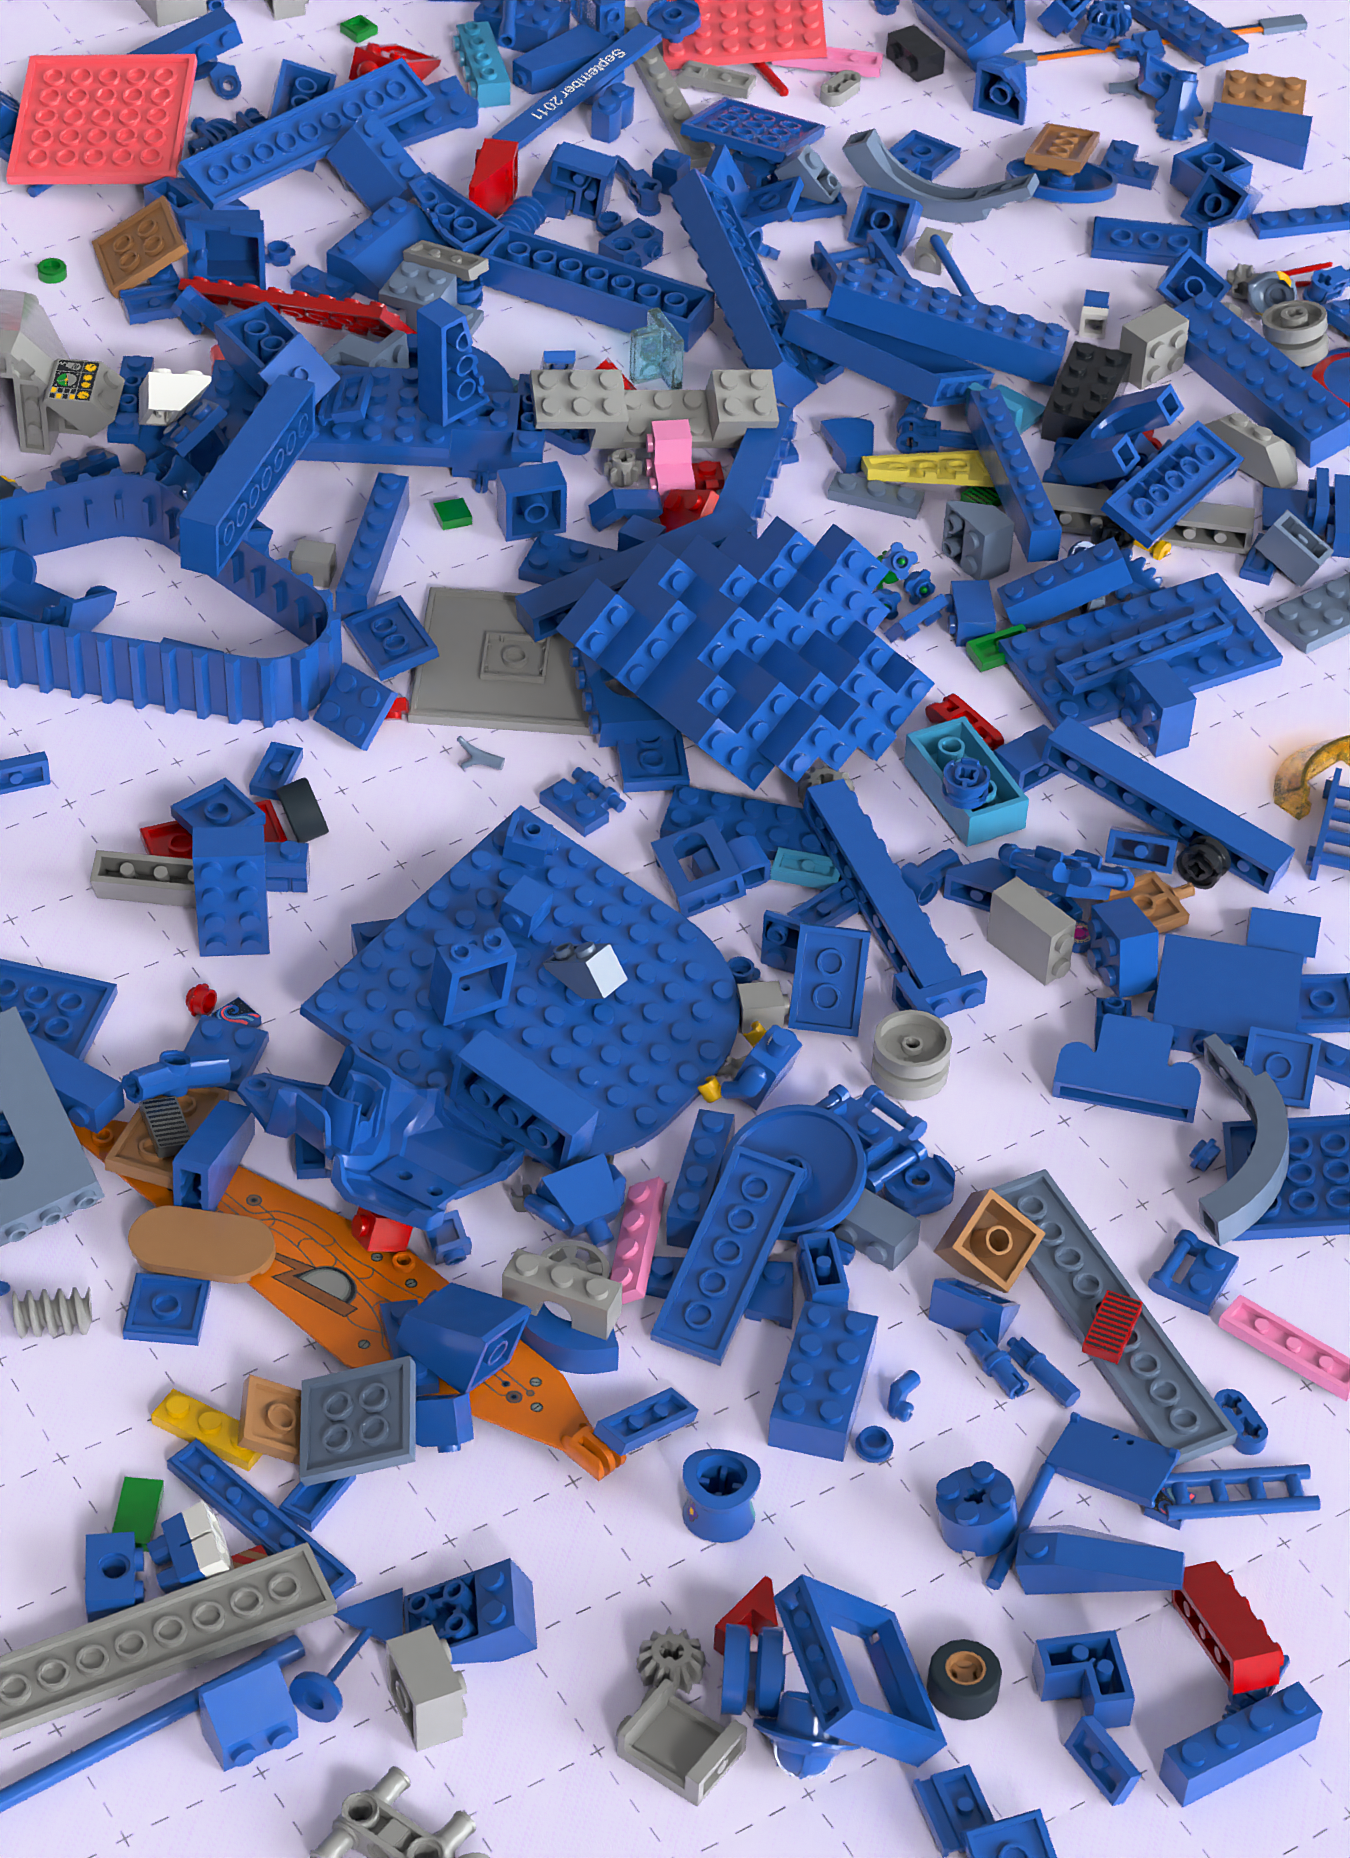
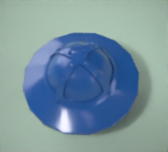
[753,1690,861,1780]

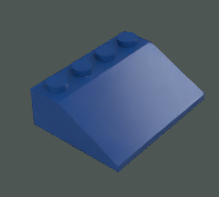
[326,196,458,311]

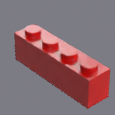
[1171,1560,1284,1694]

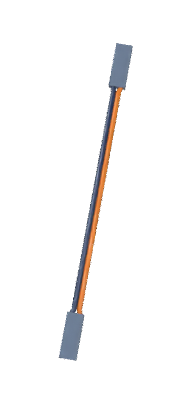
[1001,14,1308,67]

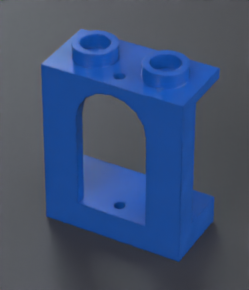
[651,818,747,918]

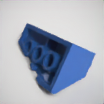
[408,172,506,256]

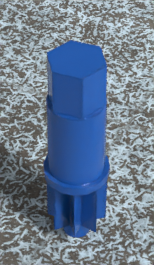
[1007,1337,1080,1408]

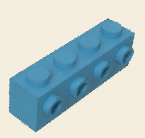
[452,21,510,108]

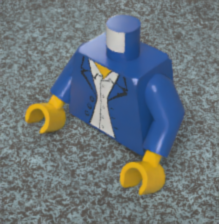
[697,1021,803,1111]

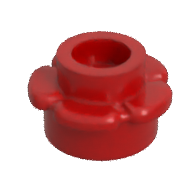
[185,983,217,1017]

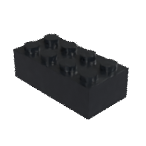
[1041,341,1132,442]

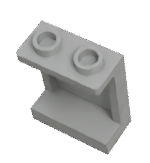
[616,1678,747,1807]

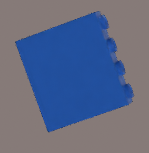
[1153,933,1304,1061]

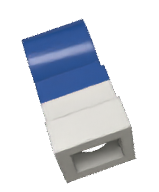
[1079,289,1110,340]

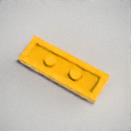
[151,1388,263,1472]

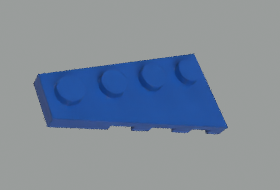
[645,1256,793,1329]

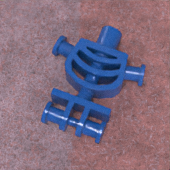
[187,107,267,156]

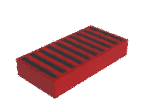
[1082,1290,1143,1364]

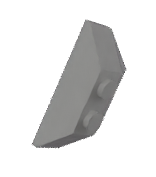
[1204,412,1298,489]

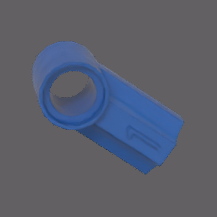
[900,848,963,906]

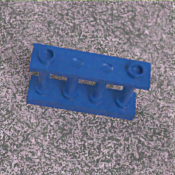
[810,229,912,293]
[1305,767,1350,881]

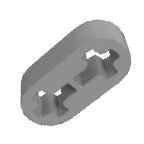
[820,70,861,107]

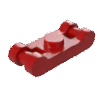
[925,693,1004,751]

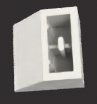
[139,368,211,426]

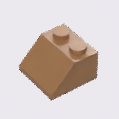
[933,1188,1046,1293]

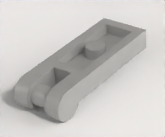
[675,60,756,99]

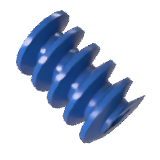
[498,196,547,234]

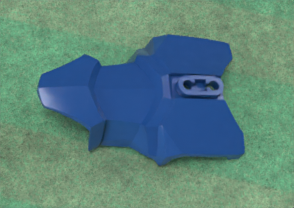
[237,1043,525,1231]

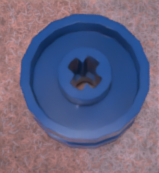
[721,1624,786,1718]

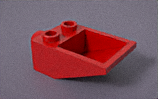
[348,42,441,81]
[469,138,518,218]

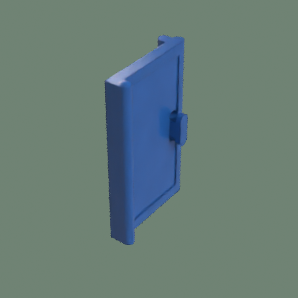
[1045,1412,1181,1509]

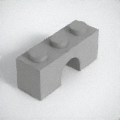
[502,1248,623,1340]

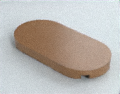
[128,1206,276,1284]

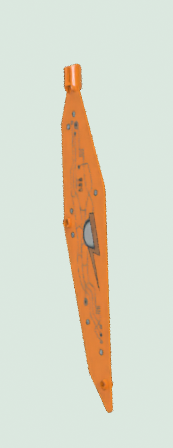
[69,1119,627,1481]

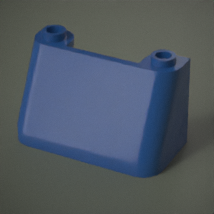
[0,547,117,631]

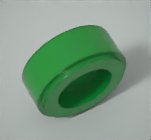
[37,258,67,284]

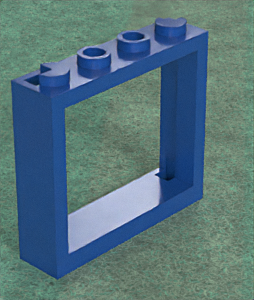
[773,1574,948,1767]

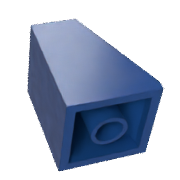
[395,1282,532,1393]

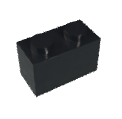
[886,24,946,83]

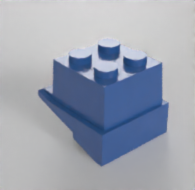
[185,210,266,290]

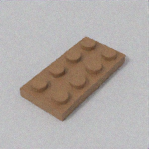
[1024,123,1100,175]
[105,1087,229,1189]

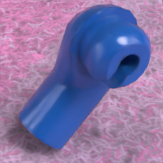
[887,1370,921,1422]

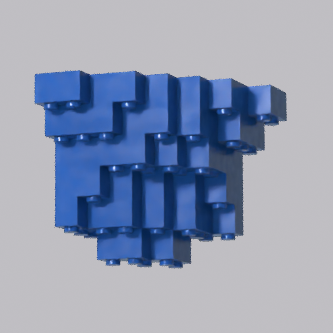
[555,516,935,791]

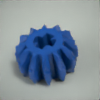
[1087,0,1133,39]

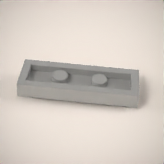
[403,240,489,281]

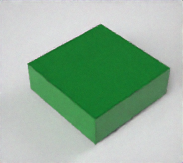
[340,14,378,43]
[433,497,472,530]

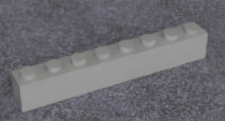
[1004,482,1255,555]

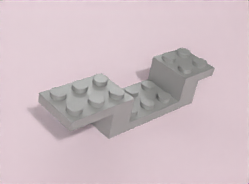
[529,369,779,449]

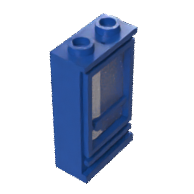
[561,0,625,42]

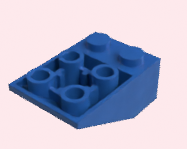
[143,177,249,240]
[404,1558,538,1664]

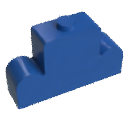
[1052,1013,1201,1123]

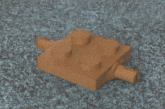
[1088,871,1195,934]

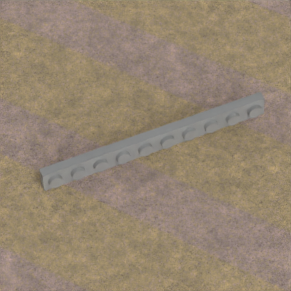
[624,6,713,169]

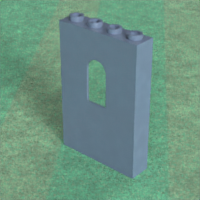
[0,1006,105,1246]

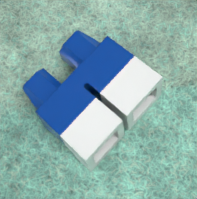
[147,1500,235,1594]

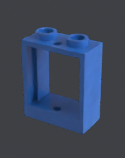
[428,927,517,1026]

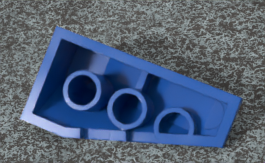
[1015,1525,1186,1595]

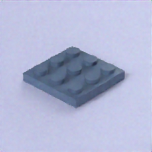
[299,1356,416,1486]

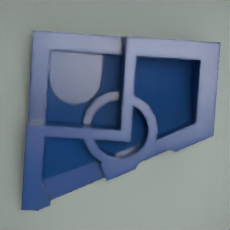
[820,417,874,474]

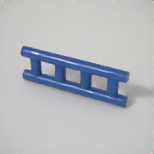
[1161,1464,1321,1521]

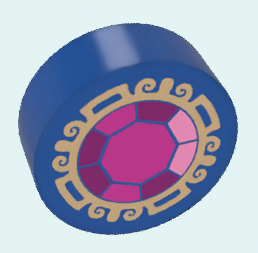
[1072,920,1091,953]

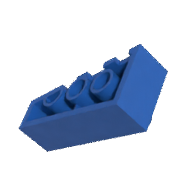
[416,297,490,427]

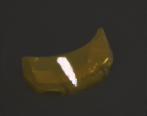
[1273,735,1350,821]

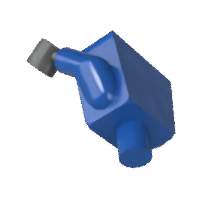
[510,1153,627,1248]

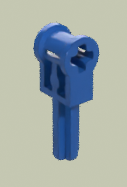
[614,155,662,217]
[1302,265,1350,305]
[896,414,979,454]

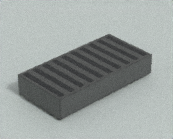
[140,1096,192,1158]

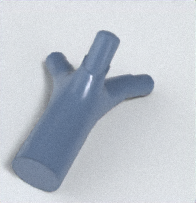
[1109,75,1143,100]
[457,736,505,770]

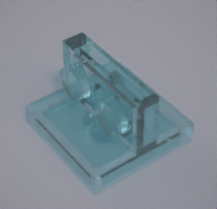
[629,307,684,390]

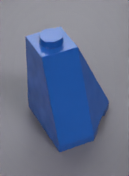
[972,55,1028,126]
[1180,167,1264,231]

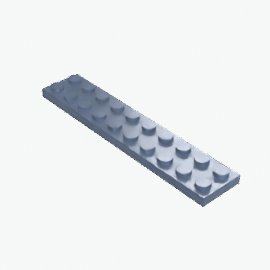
[991,1169,1238,1467]

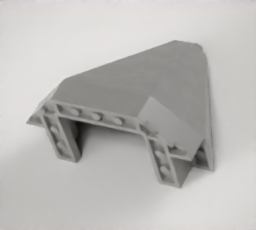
[0,289,87,455]

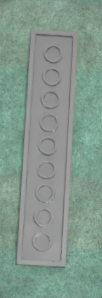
[0,1542,338,1740]

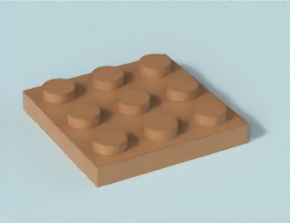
[1221,70,1307,115]
[92,195,189,299]

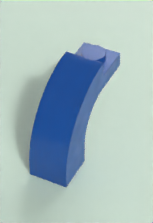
[520,1304,619,1374]

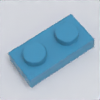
[770,847,841,890]

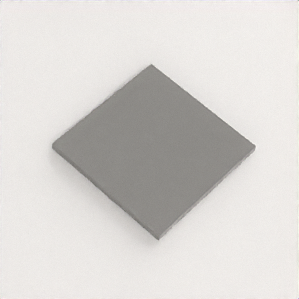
[408,587,611,736]

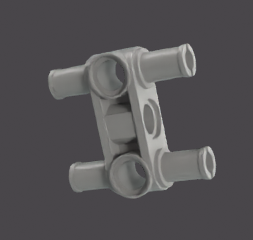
[309,1766,477,1858]

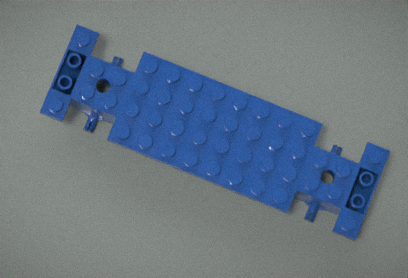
[107,355,546,494]

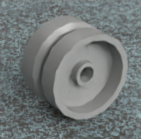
[1261,300,1329,367]
[871,1010,953,1101]

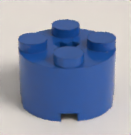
[936,1461,1019,1557]

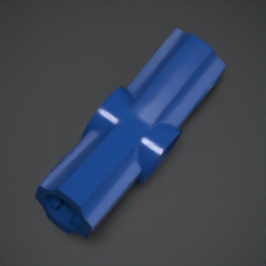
[122,1050,231,1104]

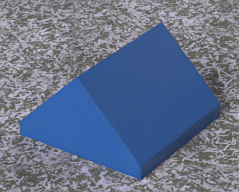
[928,1277,1021,1347]

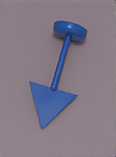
[289,1587,403,1723]

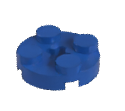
[647,0,702,43]
[882,1153,955,1218]

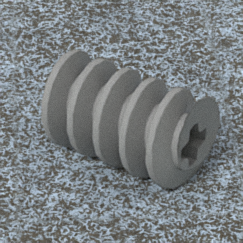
[12,1287,92,1339]

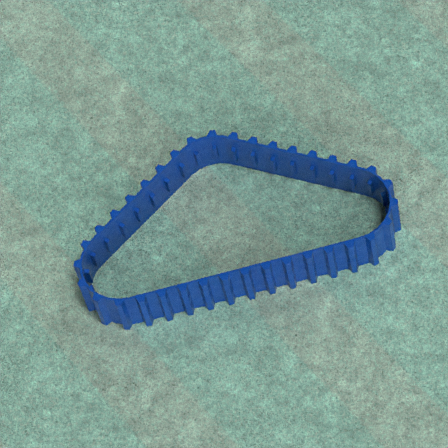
[0,468,342,728]

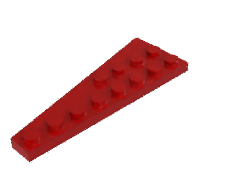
[178,276,417,339]

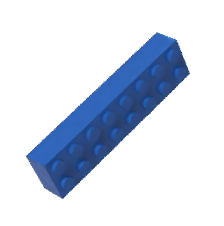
[479,225,715,352]
[825,259,1069,387]
[1173,290,1350,468]
[176,374,315,578]

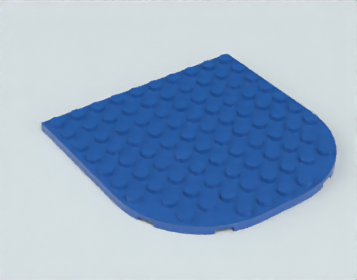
[300,805,740,1163]

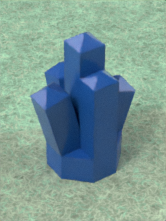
[171,285,226,335]

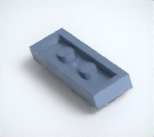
[827,472,925,520]

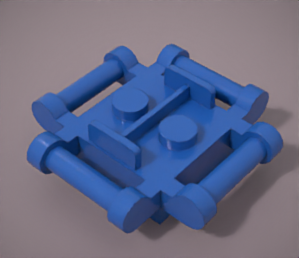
[998,843,1135,900]
[814,1084,928,1194]

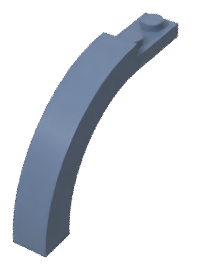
[842,128,1040,223]
[1198,1033,1289,1247]

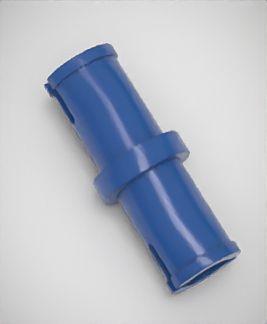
[965,1328,1029,1400]

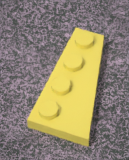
[861,450,994,487]

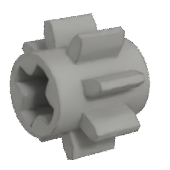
[1226,263,1261,300]
[604,449,642,487]

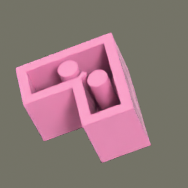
[645,419,695,508]

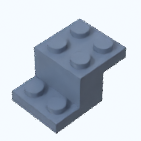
[378,261,484,337]
[321,329,410,369]

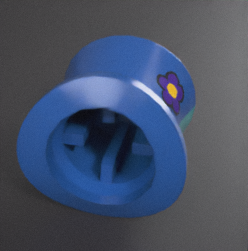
[682,1449,761,1543]

